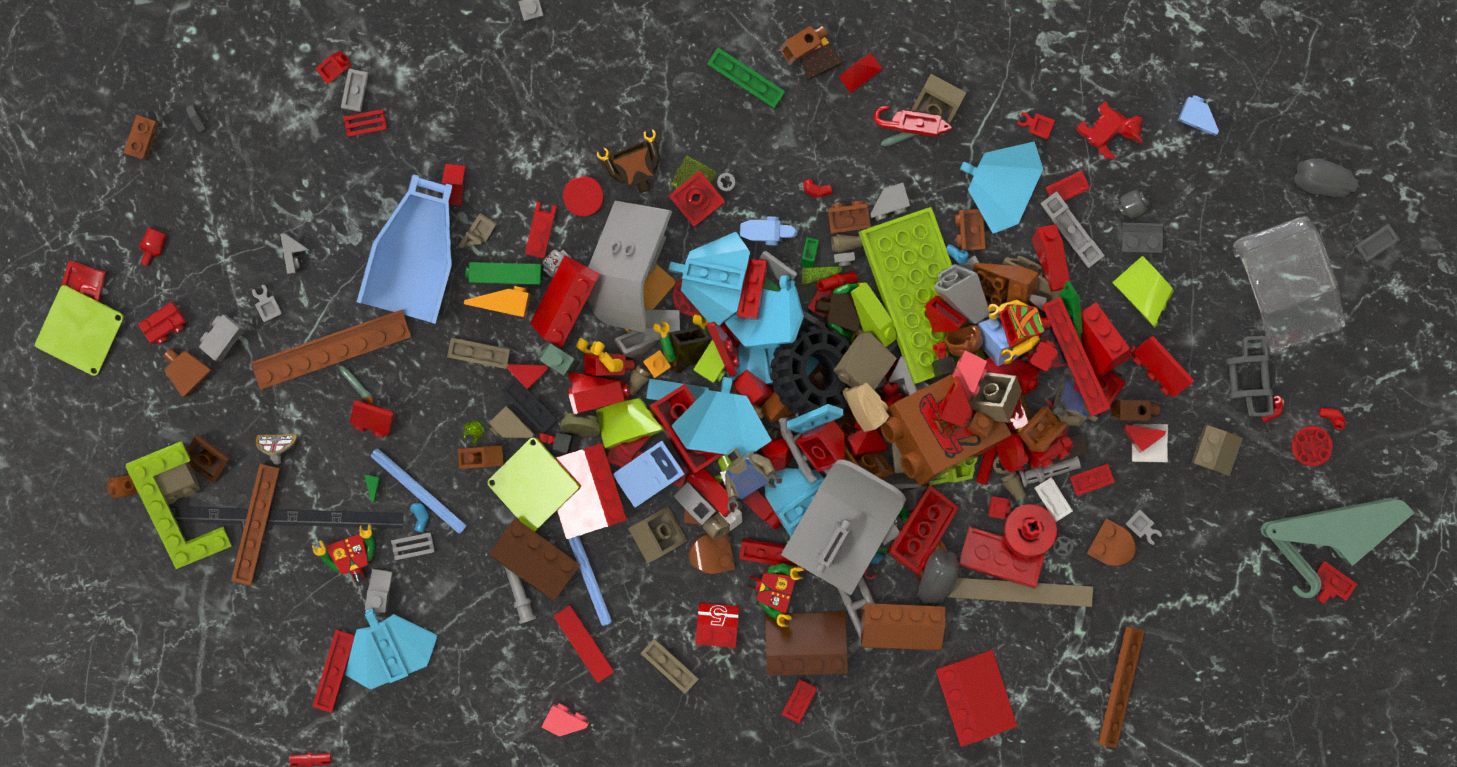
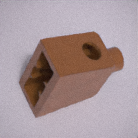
[779,25,828,66]
[163,348,213,397]

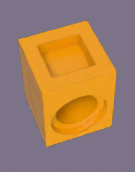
[643,350,672,378]

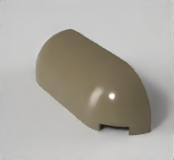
[1002,256,1077,303]

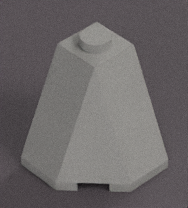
[934,264,990,324]

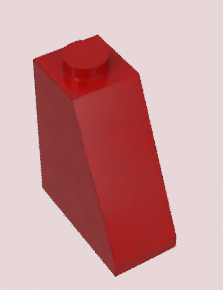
[984,357,1040,396]

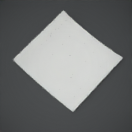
[1132,424,1168,462]

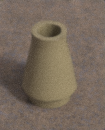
[831,234,862,254]
[627,364,651,396]
[1000,471,1026,501]

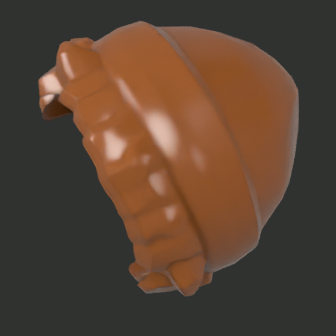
[944,325,983,358]

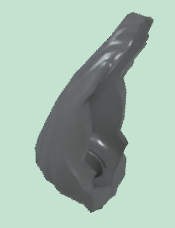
[1294,158,1360,198]
[917,549,960,606]

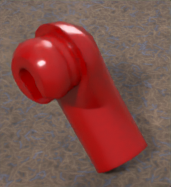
[881,382,899,396]
[1319,407,1346,430]

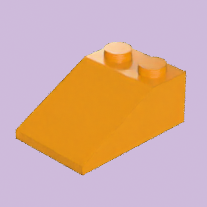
[464,286,531,318]

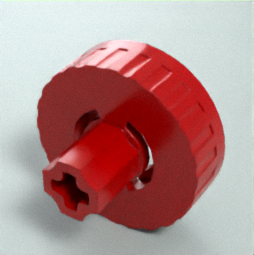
[1003,504,1057,558]

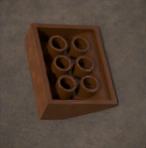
[765,611,848,676]

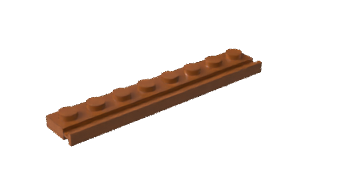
[251,310,412,390]

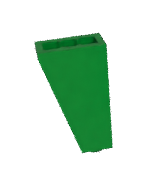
[465,262,543,286]

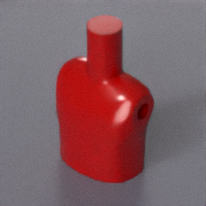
[139,227,168,266]

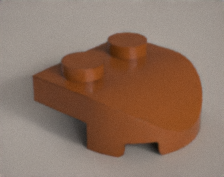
[1087,519,1137,567]
[688,533,735,574]

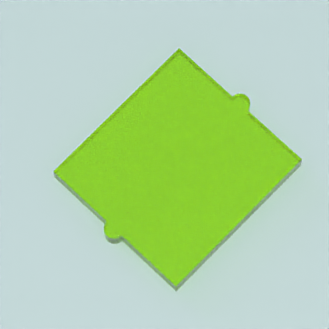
[671,155,717,188]

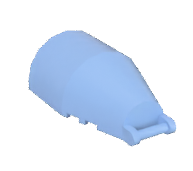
[356,174,452,323]

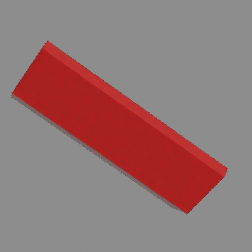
[888,485,959,574]

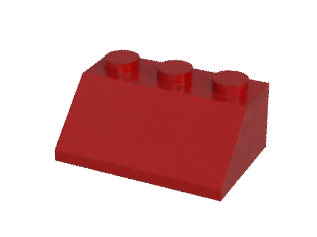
[1081,302,1132,378]
[1132,336,1194,397]

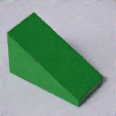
[800,237,819,269]
[364,474,380,502]

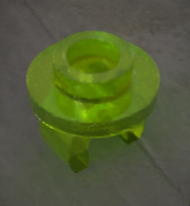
[463,421,484,444]

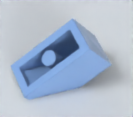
[1178,95,1219,136]

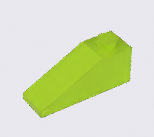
[851,283,896,347]

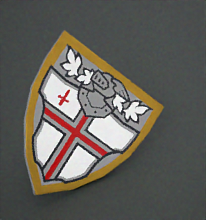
[256,434,297,464]

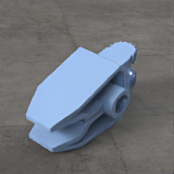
[740,217,798,246]

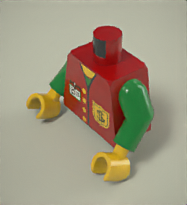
[312,524,376,583]
[747,563,804,627]

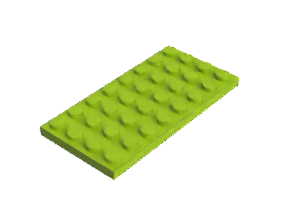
[858,207,986,384]

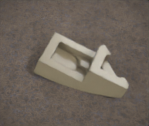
[459,213,497,248]

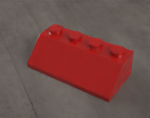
[530,255,600,348]
[648,384,724,475]

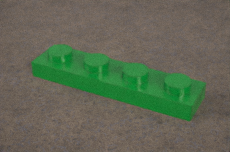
[707,48,785,108]

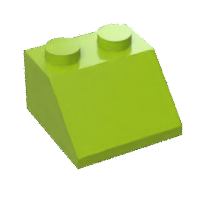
[693,340,726,383]

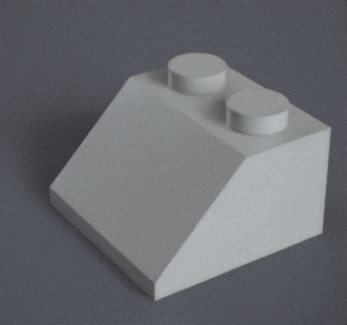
[199,314,245,361]

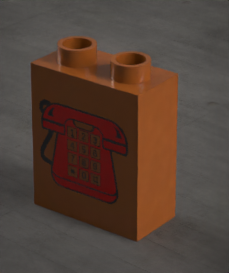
[880,374,1012,486]

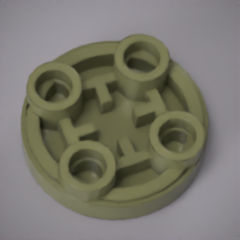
[560,413,601,438]

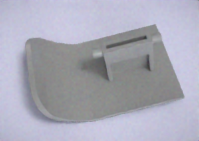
[588,201,672,332]
[781,460,906,595]

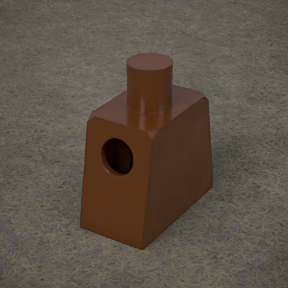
[1110,400,1160,421]

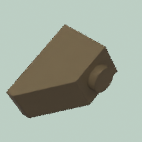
[489,406,535,438]

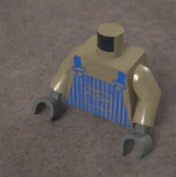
[1051,365,1100,426]
[725,448,782,512]

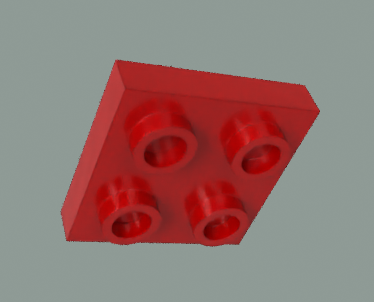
[669,170,725,227]

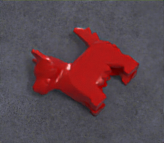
[1076,101,1143,159]

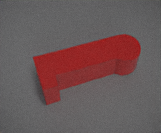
[738,490,782,530]

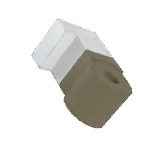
[703,507,742,540]

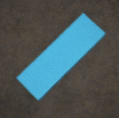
[646,379,709,400]
[787,404,843,433]

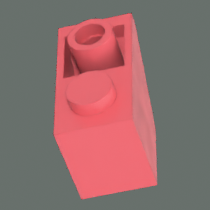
[952,351,987,400]
[542,703,589,736]

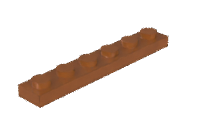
[231,463,280,586]
[1098,626,1145,748]

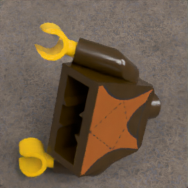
[597,130,660,193]

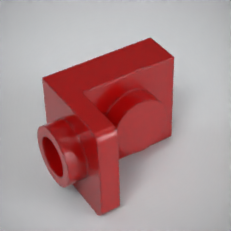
[315,51,352,85]

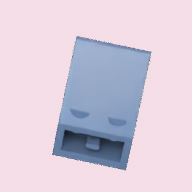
[978,316,1051,366]
[612,441,685,507]

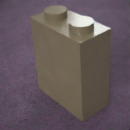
[833,332,897,391]

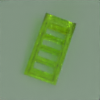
[801,266,842,285]

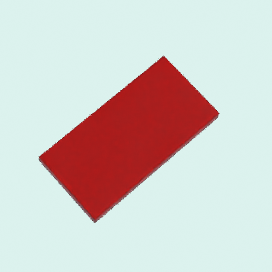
[959,526,1046,589]

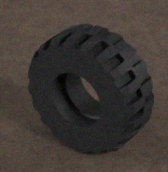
[770,326,851,416]

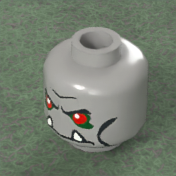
[543,250,572,278]

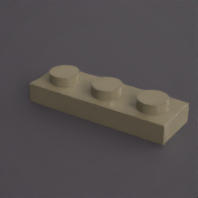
[447,338,511,369]
[640,638,699,694]

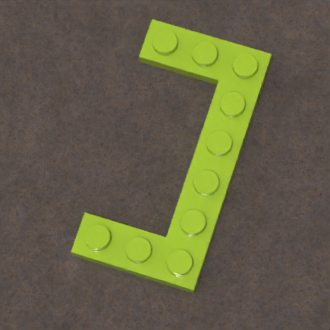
[126,441,232,569]

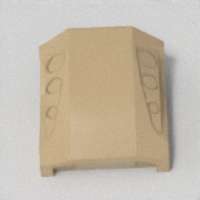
[842,383,889,432]

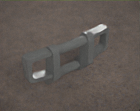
[1226,336,1273,417]

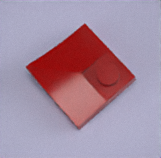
[61,260,106,302]

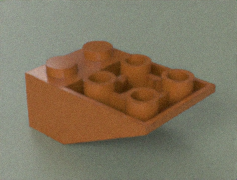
[973,263,1039,307]

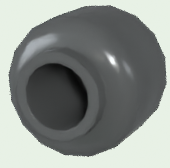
[1118,189,1150,219]

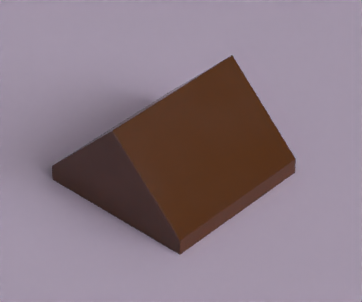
[187,435,233,483]

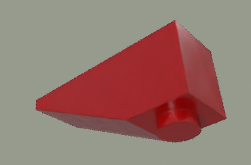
[1031,224,1070,292]

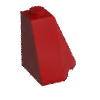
[569,372,631,414]

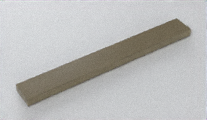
[947,577,1093,607]

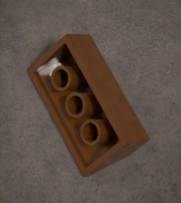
[489,518,580,602]

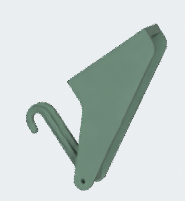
[1261,498,1414,598]

